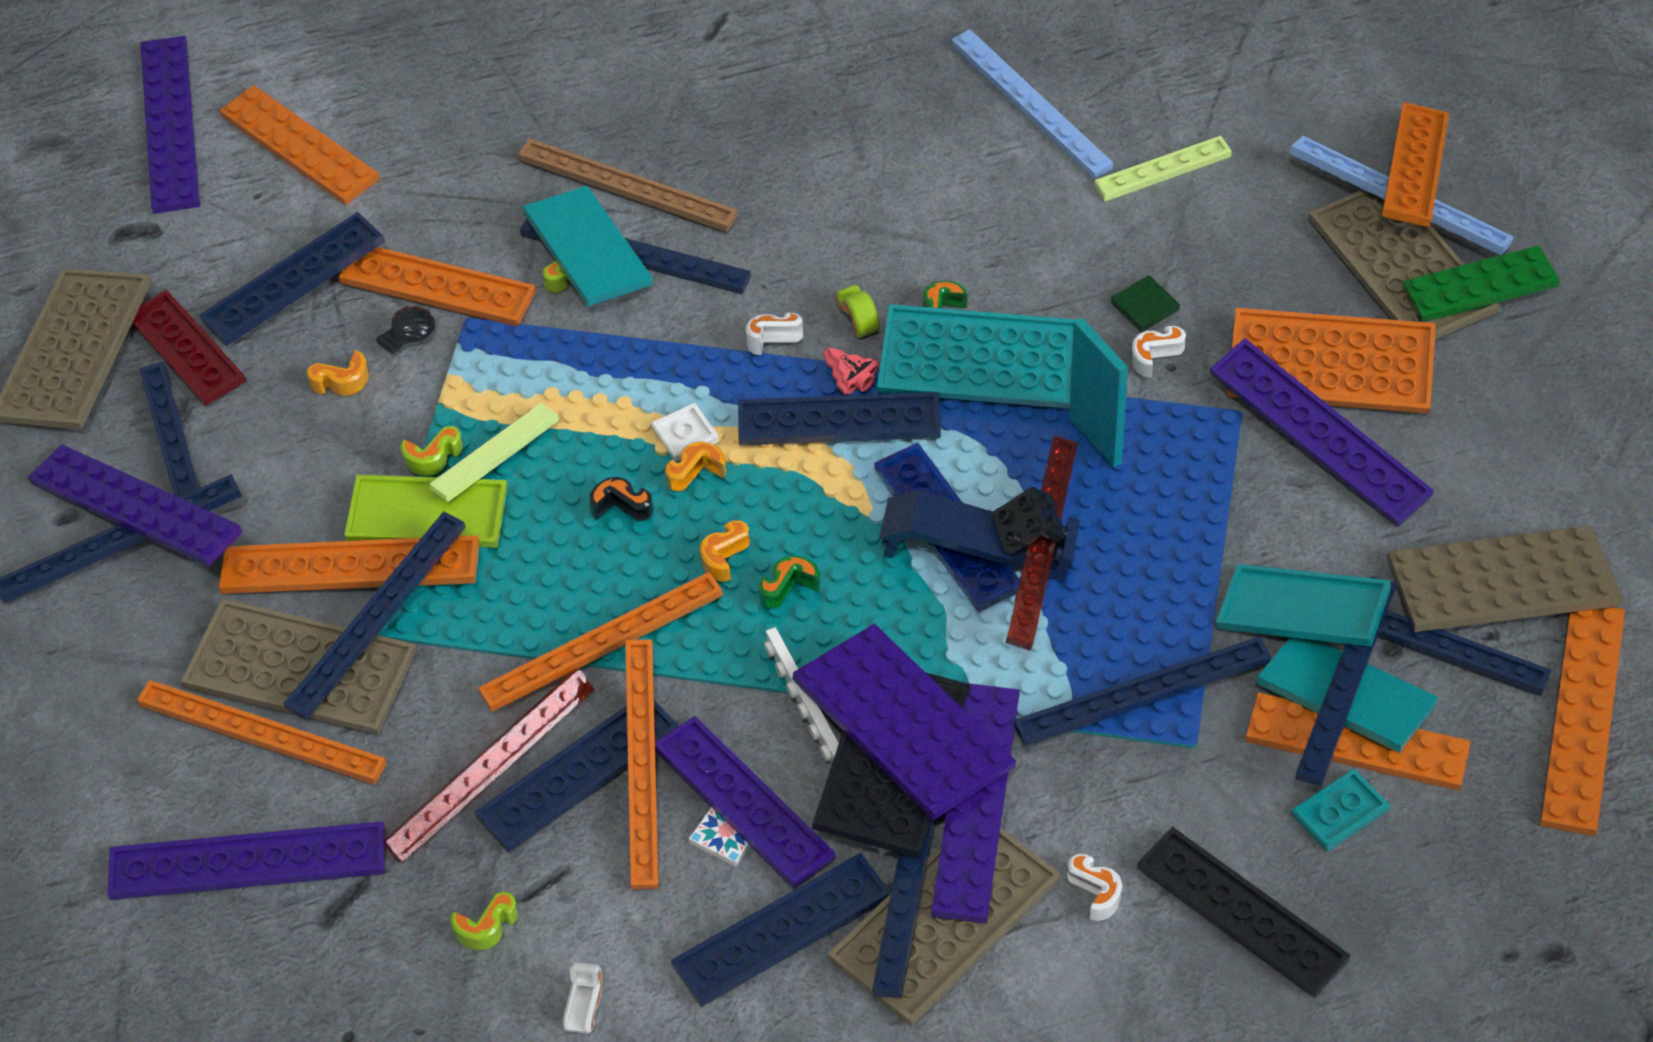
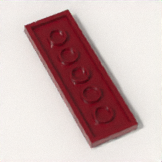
[131,290,246,406]

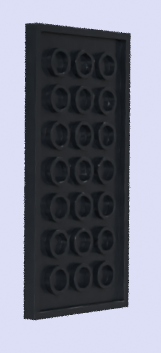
[812,672,970,858]

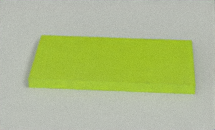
[344,474,508,548]

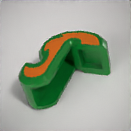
[923,280,967,308]
[759,555,821,609]

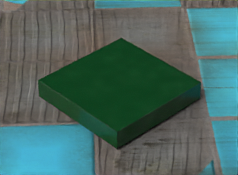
[1111,275,1180,333]

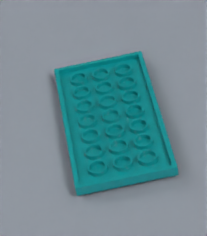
[877,304,1086,409]

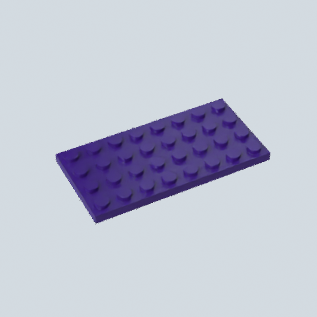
[792,623,1016,820]

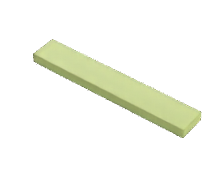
[1094,136,1232,202]
[430,403,559,502]

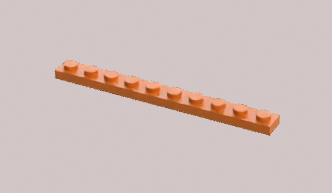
[478,572,723,712]
[625,640,658,890]
[137,680,387,785]

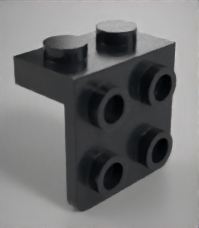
[993,486,1064,555]

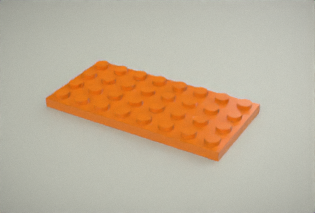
[1227,308,1436,414]

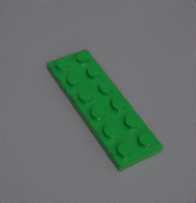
[1402,245,1560,322]

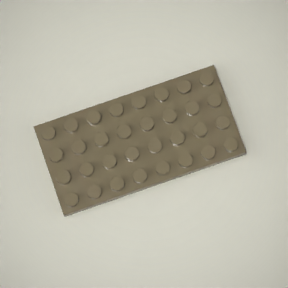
[1309,190,1500,340]
[0,268,152,430]
[1387,525,1623,632]
[181,598,417,735]
[828,828,1061,1027]

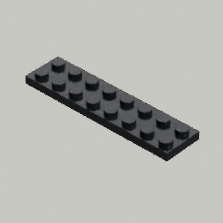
[1137,826,1351,998]

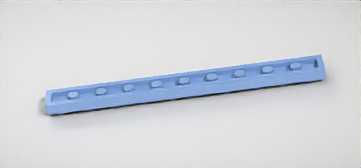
[952,29,1113,180]
[1290,136,1514,255]

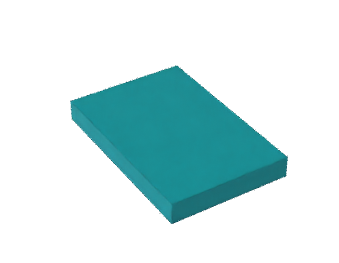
[1291,768,1390,852]

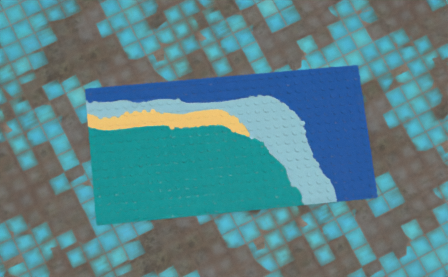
[377,318,1242,748]

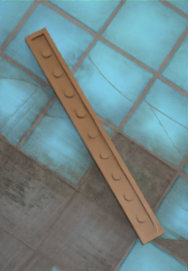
[518,138,738,232]

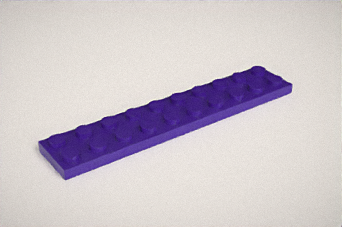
[140,36,200,214]
[1210,338,1434,527]
[28,444,243,566]
[931,683,1020,924]
[108,821,385,900]

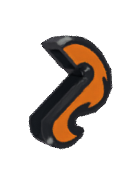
[590,476,653,521]

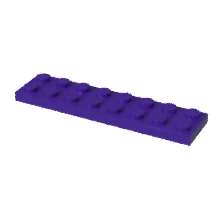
[655,716,835,888]

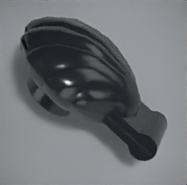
[376,306,435,354]

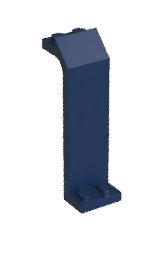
[879,490,1080,581]

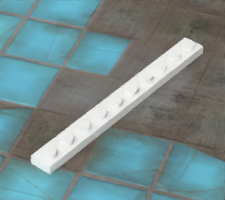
[764,627,891,856]

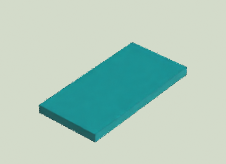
[523,186,653,307]
[1069,317,1128,468]
[1216,564,1391,647]
[1257,637,1439,753]

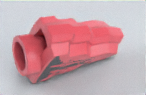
[823,347,880,395]

